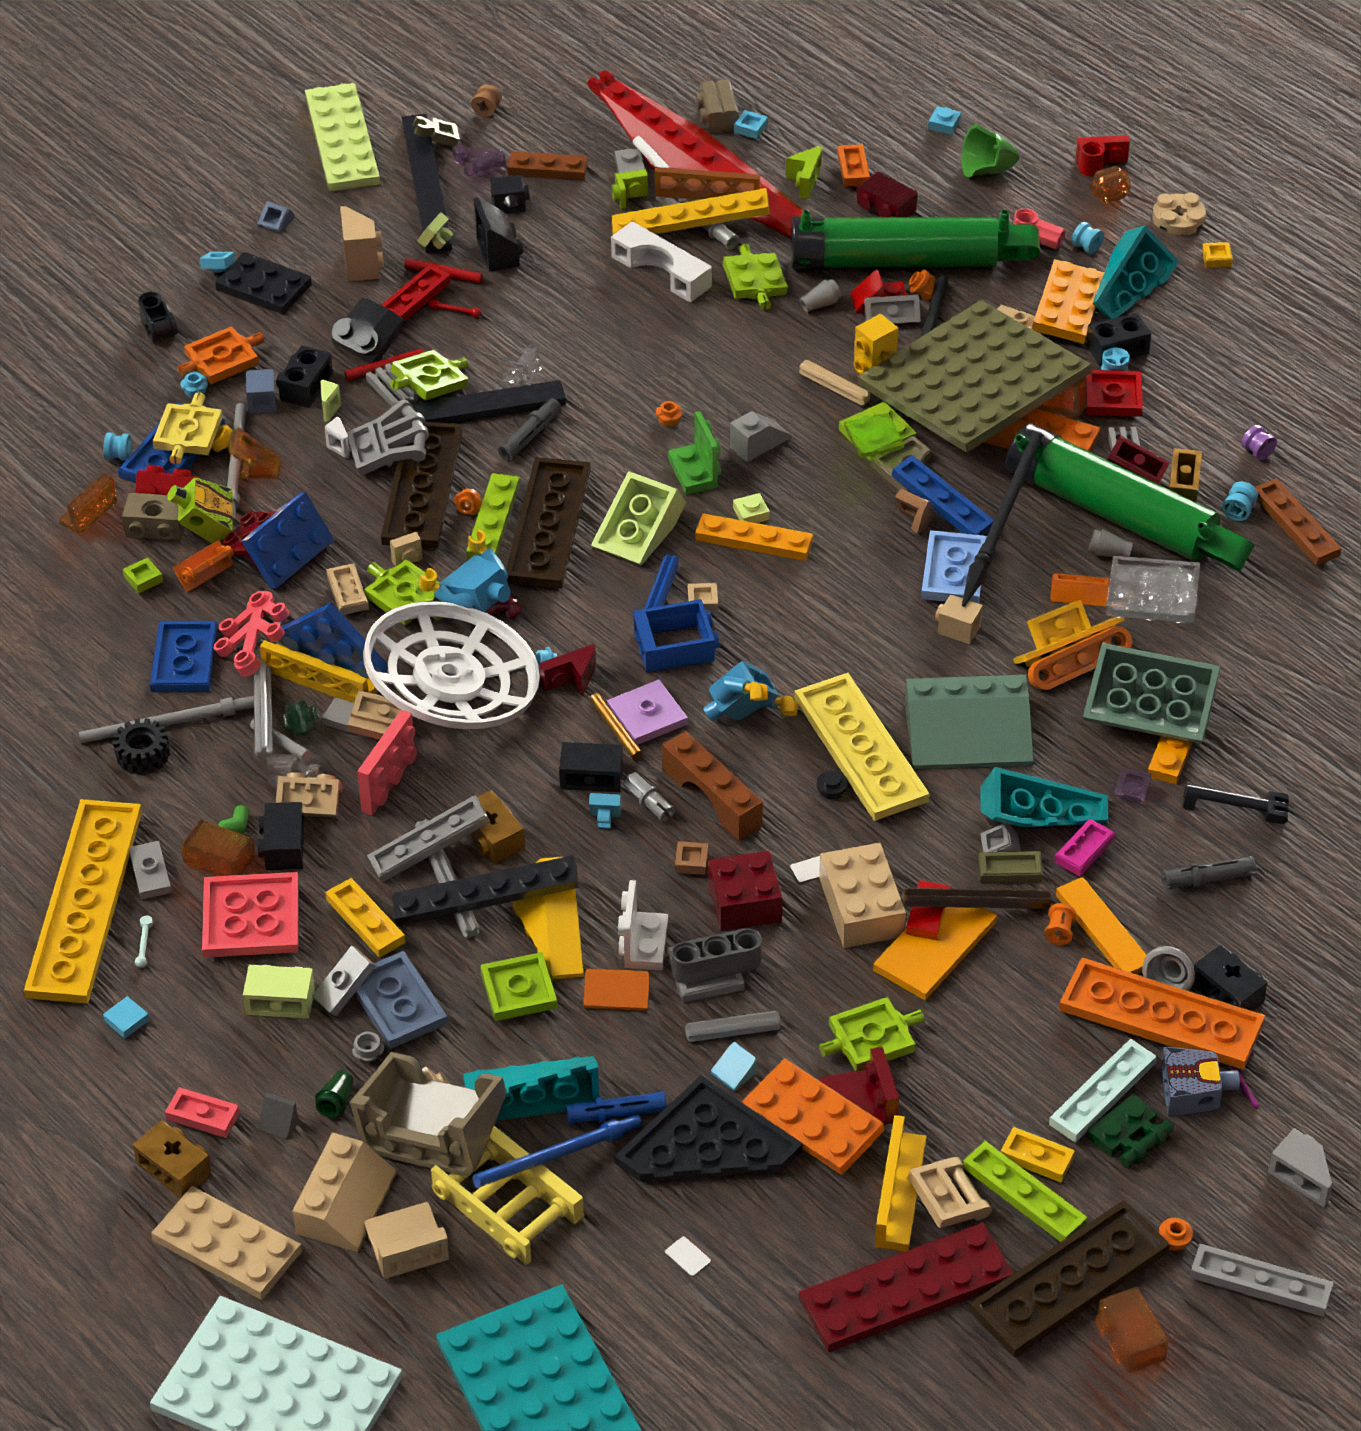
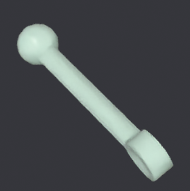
[135,916,153,968]

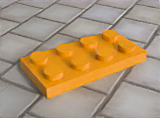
[1032,259,1104,344]

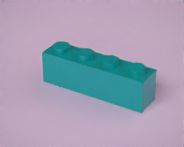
[463,1056,599,1121]

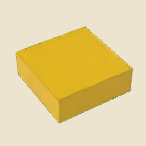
[1202,242,1233,268]

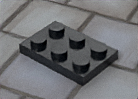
[215,252,312,315]

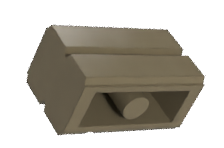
[696,79,738,133]

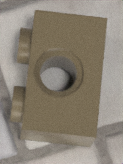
[122,493,185,541]

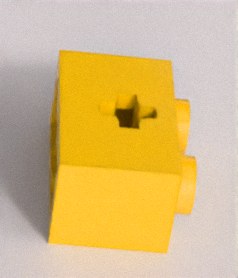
[853,313,898,375]

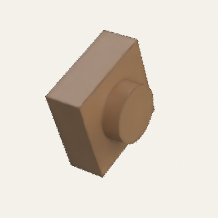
[675,841,708,875]

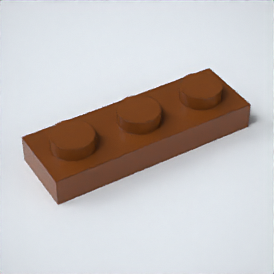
[508,151,588,181]

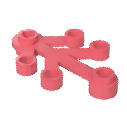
[213,591,290,677]

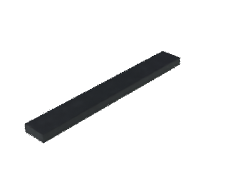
[402,114,452,253]

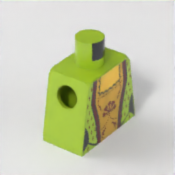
[167,478,233,543]

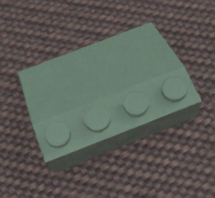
[1083,643,1220,744]
[905,675,1034,770]

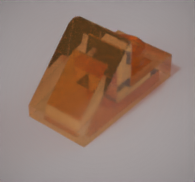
[228,427,281,479]

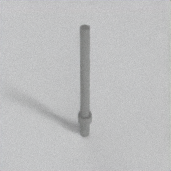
[227,403,247,524]
[79,695,254,744]

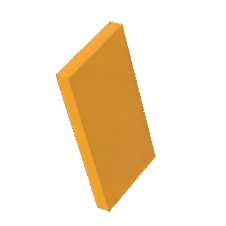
[873,907,998,1001]

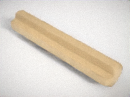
[799,360,870,406]

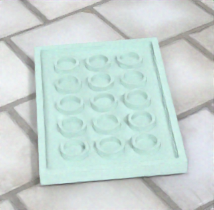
[150,1296,403,1431]

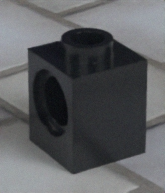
[490,175,530,214]

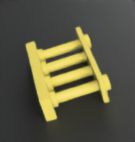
[431,1126,584,1265]

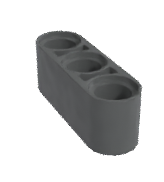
[671,928,762,984]

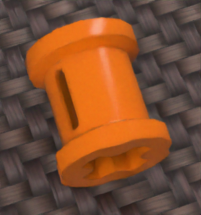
[1044,903,1077,946]

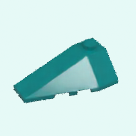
[980,767,1108,827]

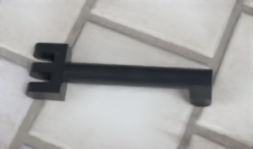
[1183,784,1289,824]

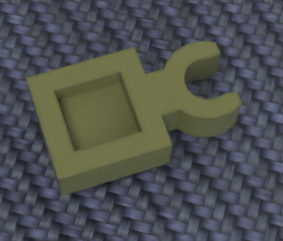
[413,116,459,147]

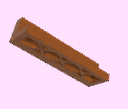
[655,167,762,200]

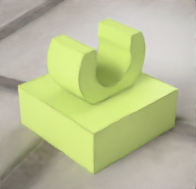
[417,212,453,249]

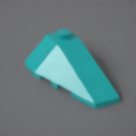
[1093,225,1179,320]

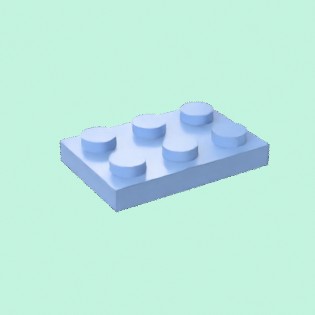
[921,530,987,604]

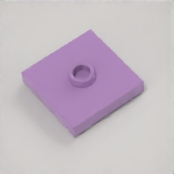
[607,680,688,745]

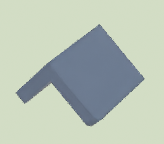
[246,369,276,413]

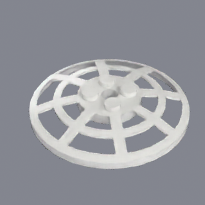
[363,602,540,729]

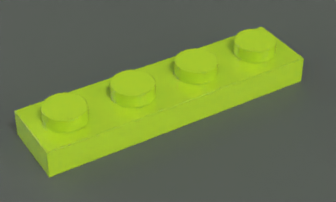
[466,473,520,559]
[963,1141,1088,1242]

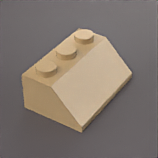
[293,1132,397,1252]

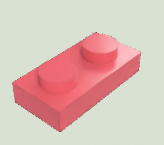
[165,1087,240,1138]

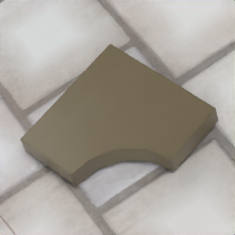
[870,435,932,493]

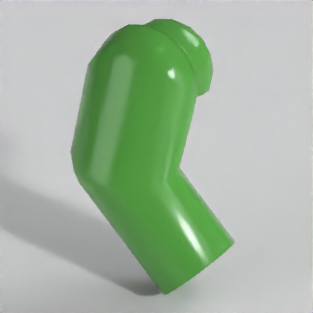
[212,805,250,841]

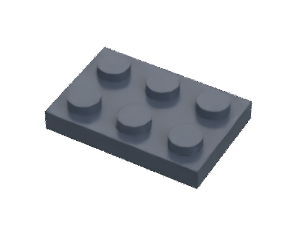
[354,951,448,1049]

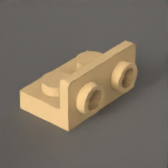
[276,773,342,818]

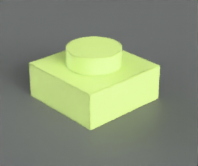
[733,493,770,523]

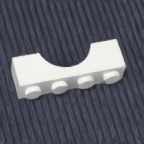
[611,221,712,303]

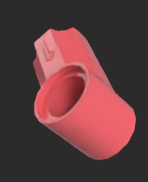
[1013,208,1066,251]

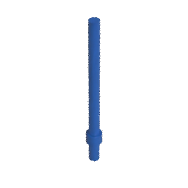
[473,1115,642,1188]

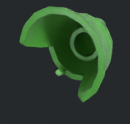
[961,124,1020,178]

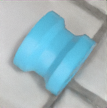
[1071,222,1105,255]
[1101,348,1130,371]
[103,432,132,461]

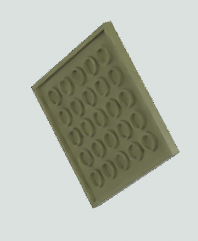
[858,300,1092,453]

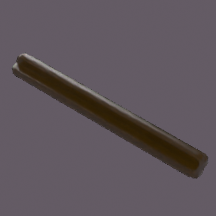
[902,888,1052,909]

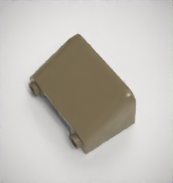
[350,1052,506,1176]

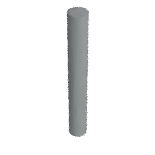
[250,719,312,762]

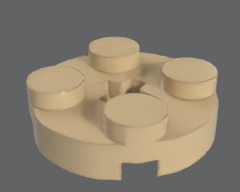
[1152,193,1206,235]

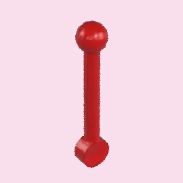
[428,299,482,318]

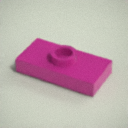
[1054,819,1115,877]

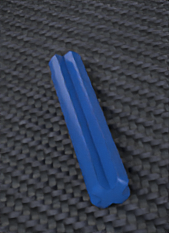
[644,554,679,609]

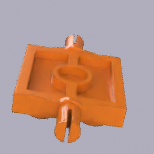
[177,326,265,384]

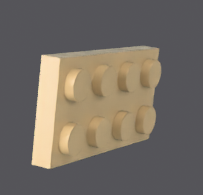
[151,1186,302,1300]

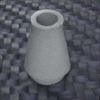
[800,279,842,313]
[1088,528,1133,559]

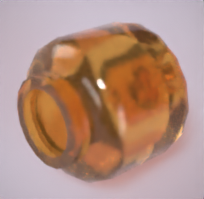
[1090,166,1131,203]

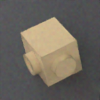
[935,594,983,644]

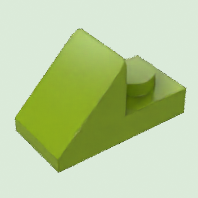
[786,147,822,199]

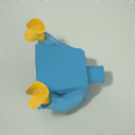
[419,530,511,612]
[703,660,798,722]

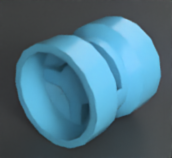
[1222,482,1258,521]

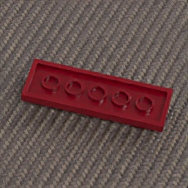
[799,1222,1014,1352]

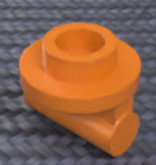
[909,270,936,301]

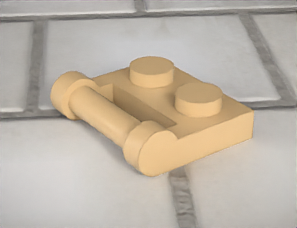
[907,1157,992,1229]

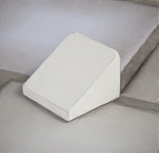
[325,417,350,459]

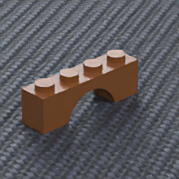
[662,731,763,840]

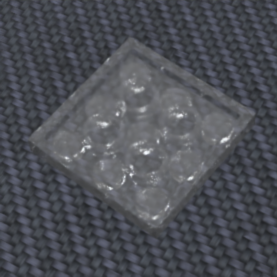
[1105,556,1200,623]

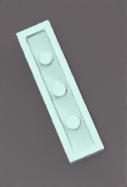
[1049,1039,1156,1143]

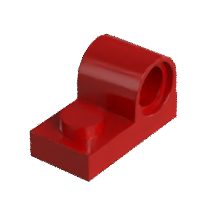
[1075,135,1130,176]

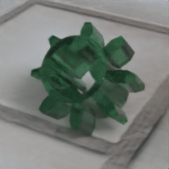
[281,700,320,735]

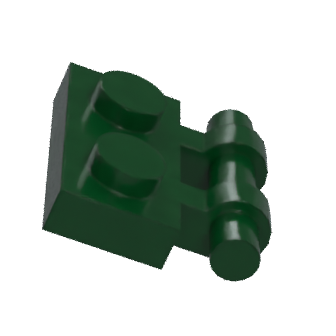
[1087,1094,1174,1167]

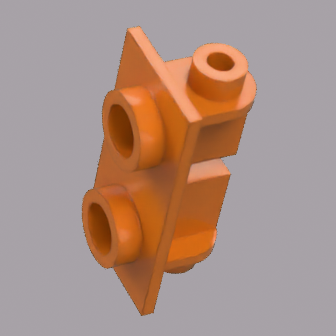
[172,540,234,592]

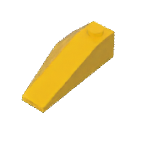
[512,857,584,980]

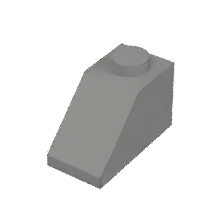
[730,411,791,462]
[1268,1128,1332,1207]

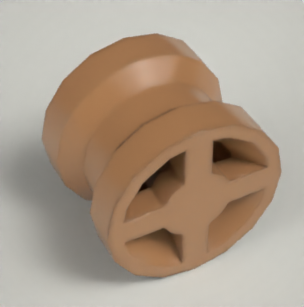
[471,84,502,117]

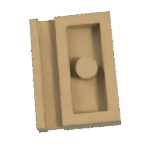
[347,690,416,740]

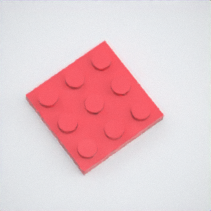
[202,872,299,958]

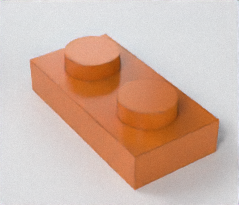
[837,144,870,187]

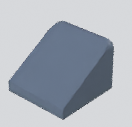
[257,201,295,233]

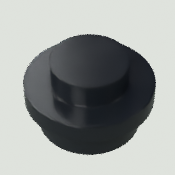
[817,771,847,799]

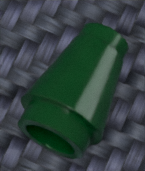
[315,1070,354,1118]

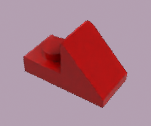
[850,270,908,314]

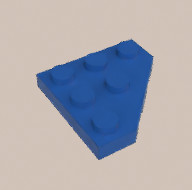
[281,602,388,678]

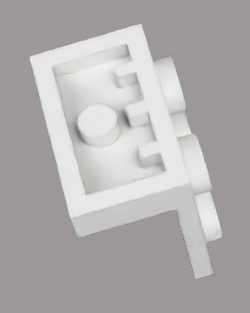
[618,880,668,971]

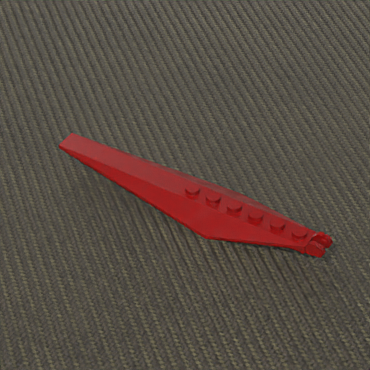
[587,70,803,239]

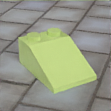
[591,471,687,566]

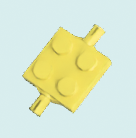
[153,392,222,465]

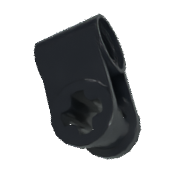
[138,291,178,342]

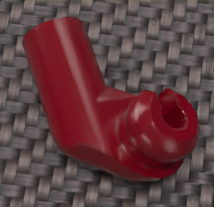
[485,597,521,618]

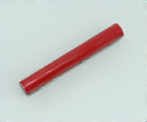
[404,258,483,284]
[344,348,423,381]

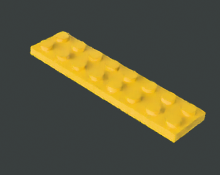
[24,799,142,1004]

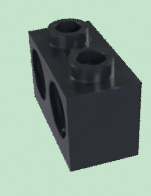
[1086,313,1152,366]
[276,345,333,408]

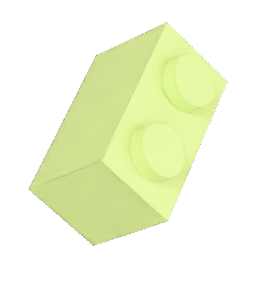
[243,965,315,1019]

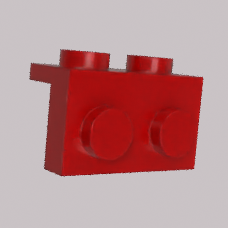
[135,465,199,495]

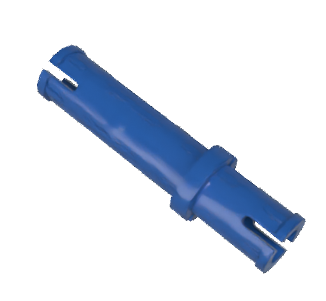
[566,1091,667,1125]

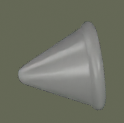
[1143,946,1195,991]

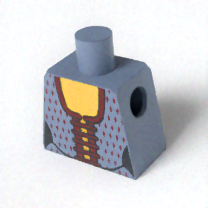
[1161,1047,1239,1117]

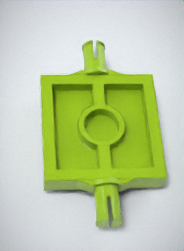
[723,244,788,310]
[390,350,469,400]
[364,559,442,625]
[819,997,925,1071]

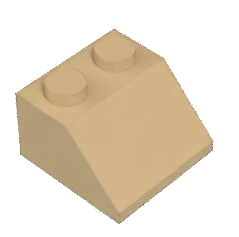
[340,206,384,282]

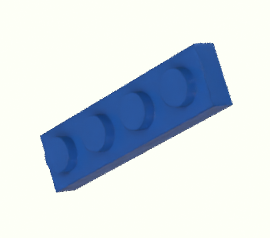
[892,455,994,535]

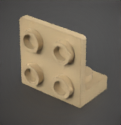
[364,1202,449,1279]

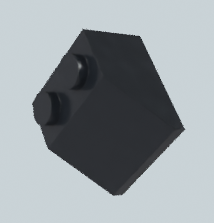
[474,197,523,272]

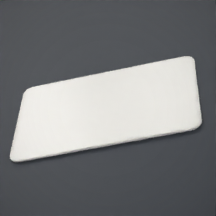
[790,856,820,882]
[665,1237,711,1276]

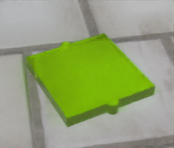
[844,413,904,458]

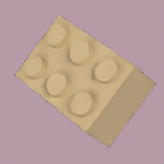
[819,843,906,948]

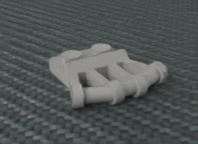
[346,399,429,476]

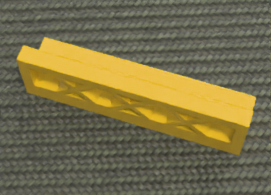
[260,640,378,703]
[875,1115,926,1252]

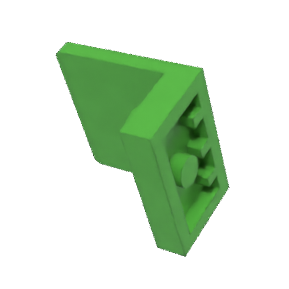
[668,411,721,495]

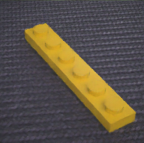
[612,188,770,235]

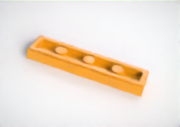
[1056,877,1147,975]

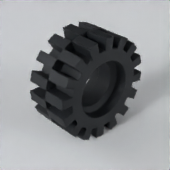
[113,718,170,775]

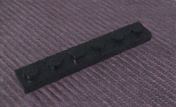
[393,855,579,926]

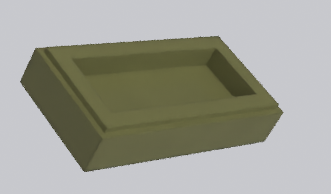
[978,851,1043,883]

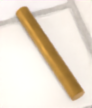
[590,693,643,760]

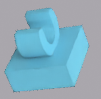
[589,793,622,829]

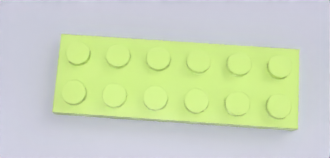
[305,83,380,192]

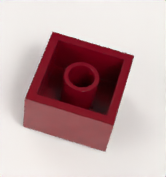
[708,850,783,931]

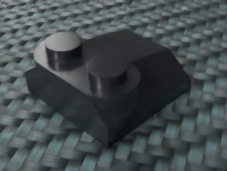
[331,298,405,363]

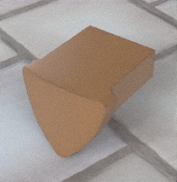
[895,488,935,534]

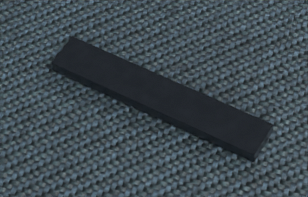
[400,380,566,423]

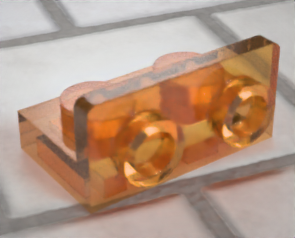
[59,473,117,535]

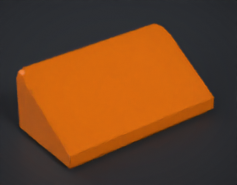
[1050,573,1110,606]
[584,969,650,1011]

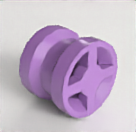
[1241,425,1277,460]

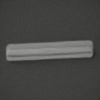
[685,1011,781,1042]

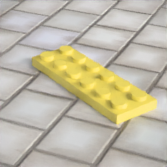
[794,673,929,821]

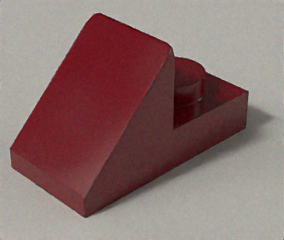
[539,644,596,696]

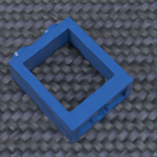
[633,599,719,672]

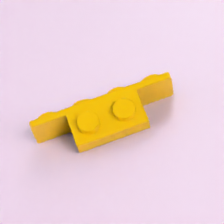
[1013,600,1125,667]

